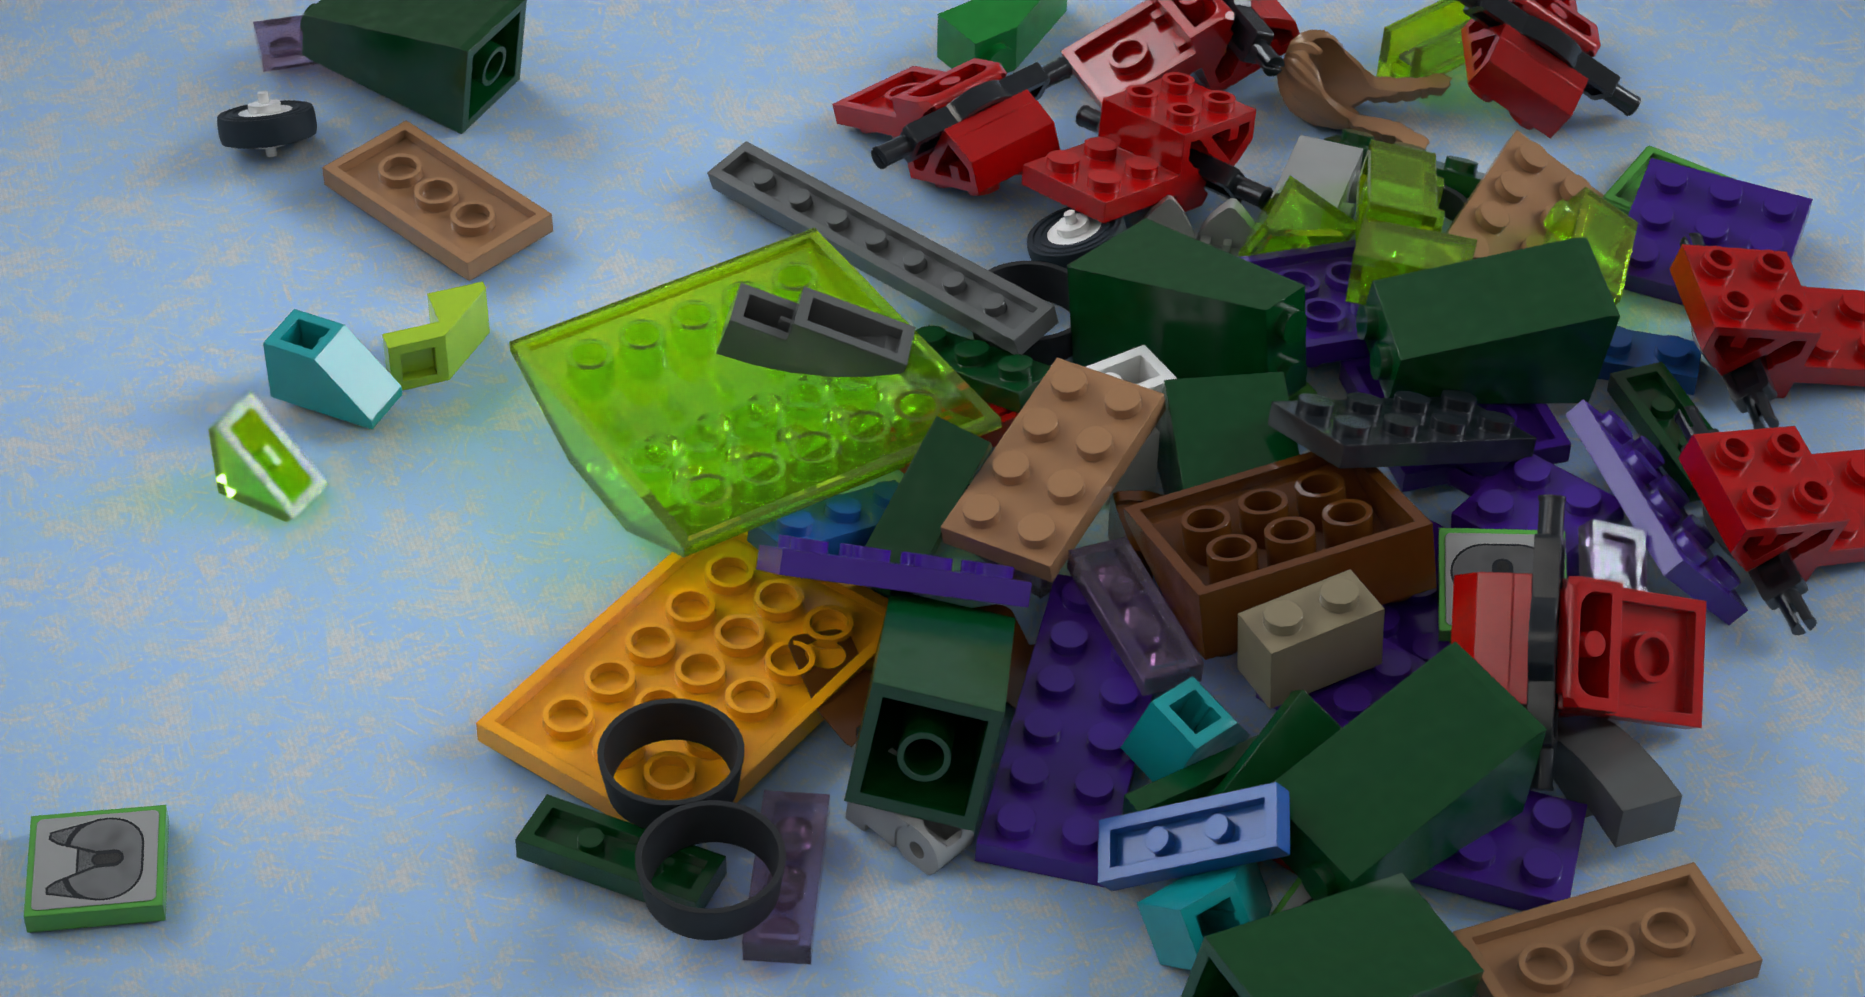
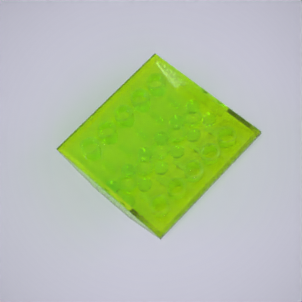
[509,227,1001,557]

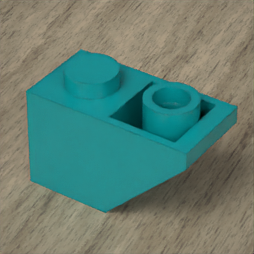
[263,309,402,430]
[1120,676,1250,782]
[1137,862,1273,970]

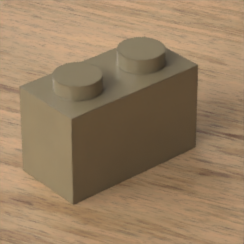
[1237,569,1385,709]

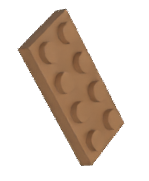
[322,120,553,281]
[1425,130,1604,268]
[941,358,1166,582]
[1453,862,1763,997]

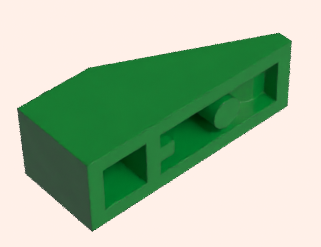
[937,0,1067,73]

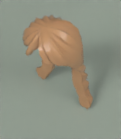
[1277,30,1452,149]

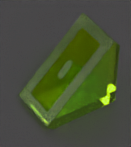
[1238,175,1359,257]
[208,391,329,522]

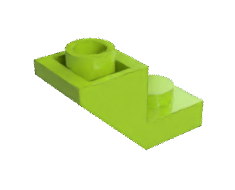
[382,281,490,391]

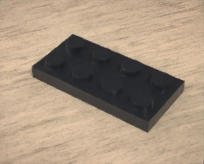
[1267,389,1537,469]

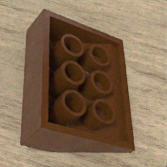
[1124,451,1437,660]

